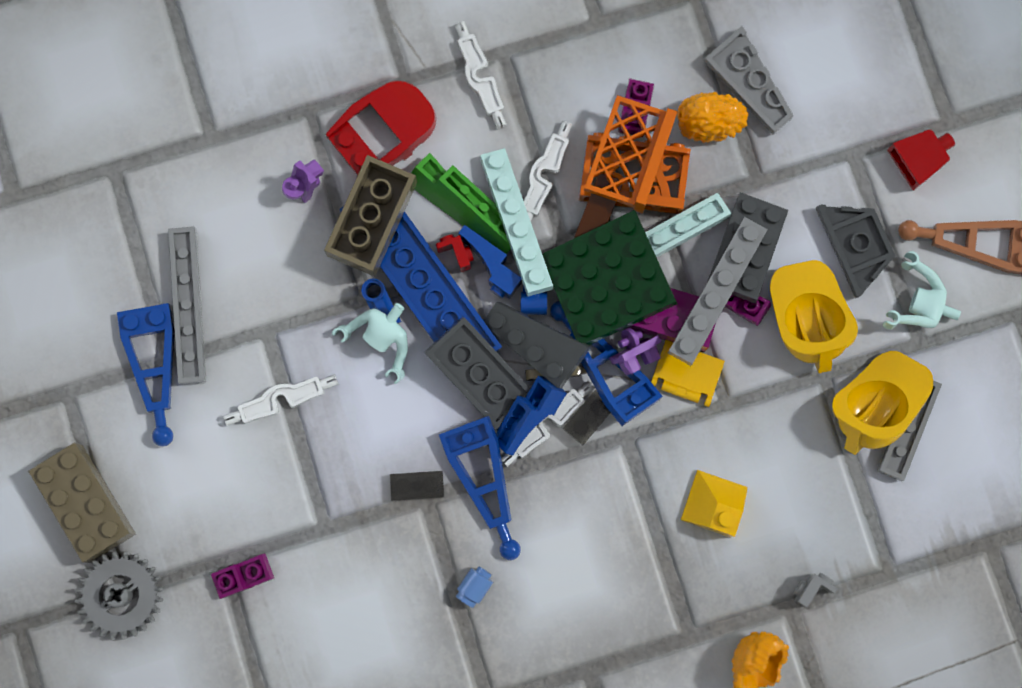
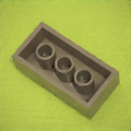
[324,155,417,277]
[28,442,136,563]

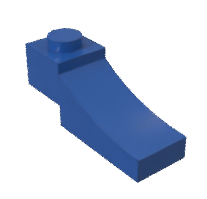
[458,225,522,299]
[496,376,567,455]

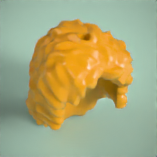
[677,91,749,143]
[731,631,789,688]

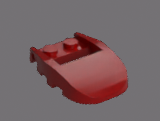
[326,81,436,176]

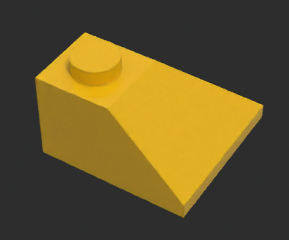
[681,470,748,538]

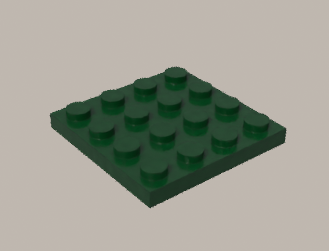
[542,210,677,345]

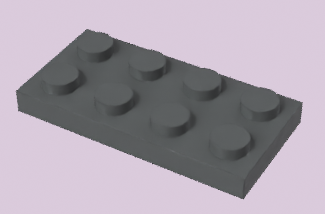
[707,192,788,303]
[424,316,530,430]

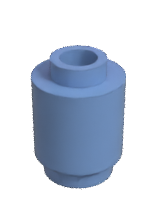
[456,566,493,608]

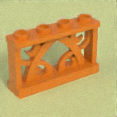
[579,133,691,214]

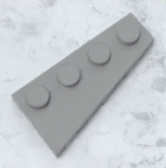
[704,26,794,135]

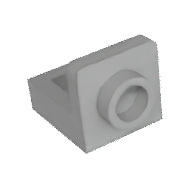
[794,573,837,608]

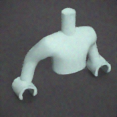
[883,251,961,330]
[332,303,408,384]

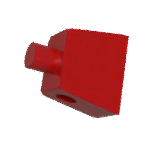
[887,129,955,191]

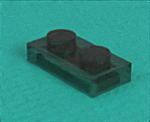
[563,390,611,446]
[390,471,445,501]

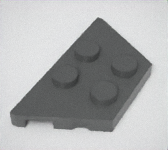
[816,204,895,299]

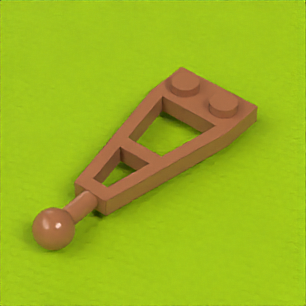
[898,220,1022,275]

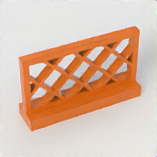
[584,95,678,214]

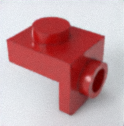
[435,234,474,273]

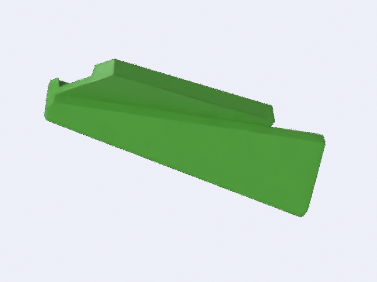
[411,153,511,254]

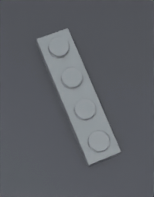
[877,380,942,481]

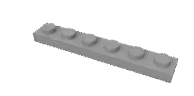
[668,217,768,366]
[168,226,206,384]

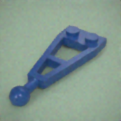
[550,301,663,426]
[117,303,174,447]
[439,416,521,560]

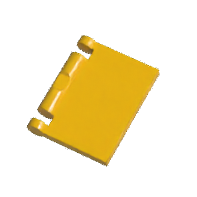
[651,340,725,407]

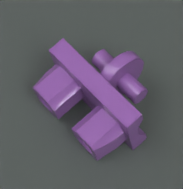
[282,159,324,203]
[609,328,662,375]

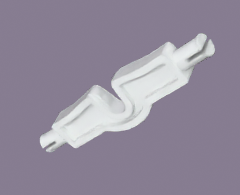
[455,21,507,129]
[524,121,572,221]
[223,374,339,426]
[501,381,595,467]

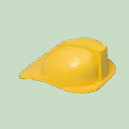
[770,260,858,373]
[832,351,933,455]

